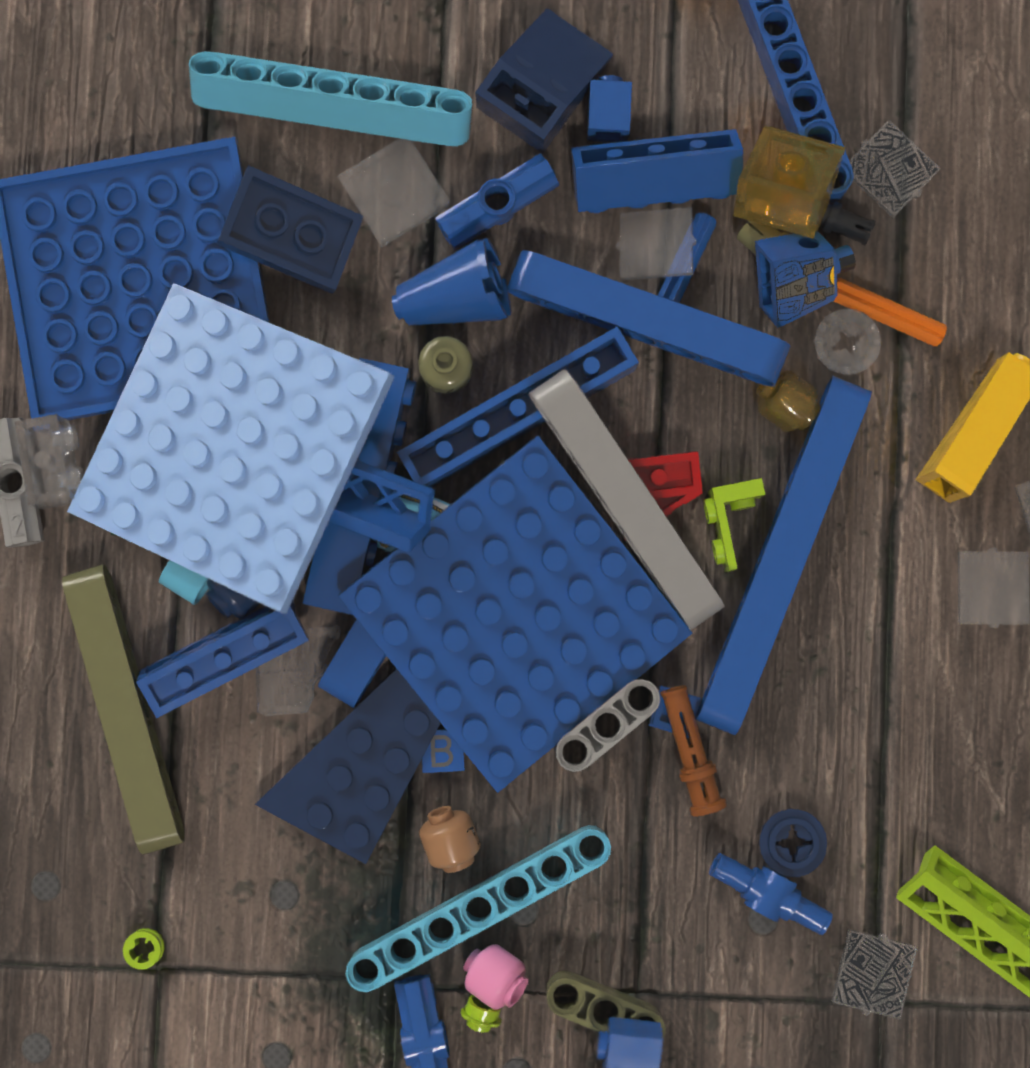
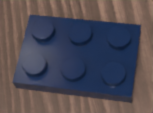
[216,165,364,294]

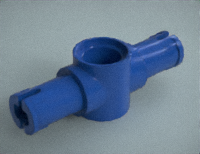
[709,853,833,935]

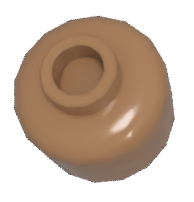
[419,806,480,873]

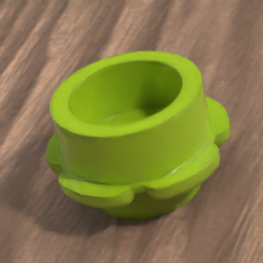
[461,995,502,1033]

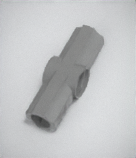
[0,417,45,548]

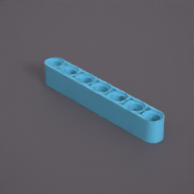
[189,51,472,146]
[346,825,611,992]

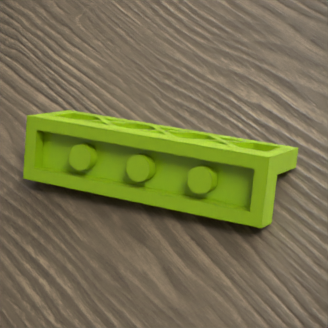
[896,845,1030,998]

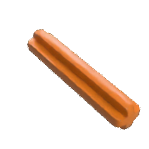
[834,278,947,346]

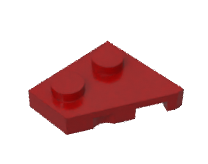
[622,451,703,541]

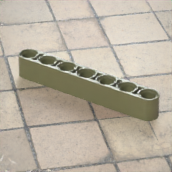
[62,564,185,855]

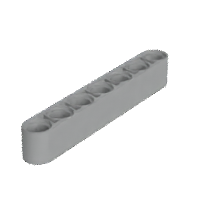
[529,369,724,631]

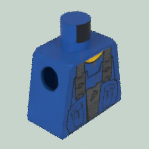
[755,231,856,328]

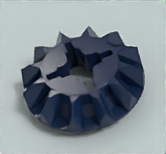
[758,808,827,877]

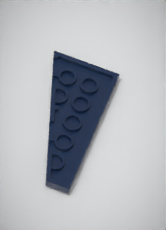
[254,669,441,864]

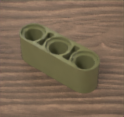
[546,970,666,1039]

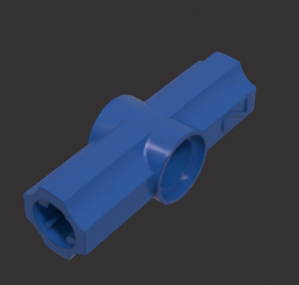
[435,153,559,250]
[394,974,450,1068]

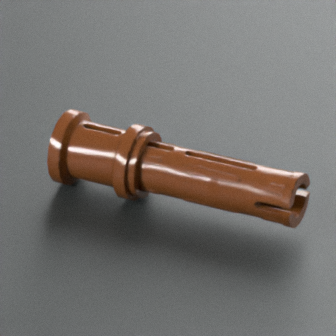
[660,685,727,816]

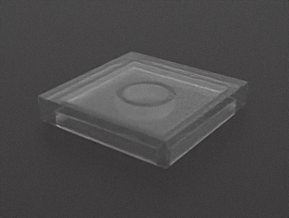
[338,138,451,248]

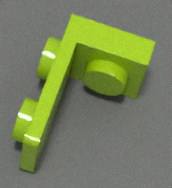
[703,478,765,572]

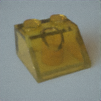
[733,125,845,239]

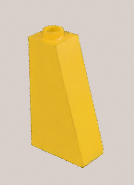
[915,352,1030,503]

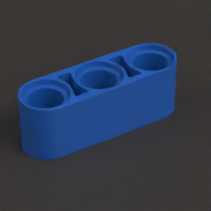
[318,619,386,708]

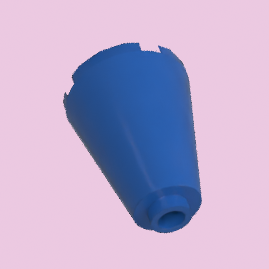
[392,238,511,326]

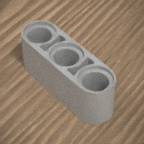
[555,679,660,772]

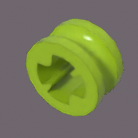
[123,928,165,970]

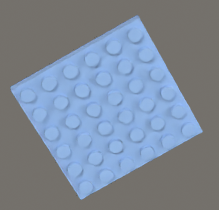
[67,283,394,614]

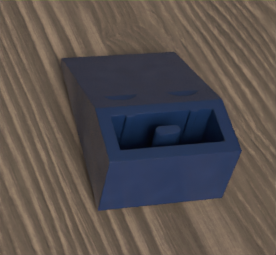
[475,8,614,154]

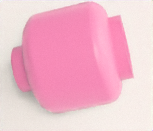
[463,944,528,1010]

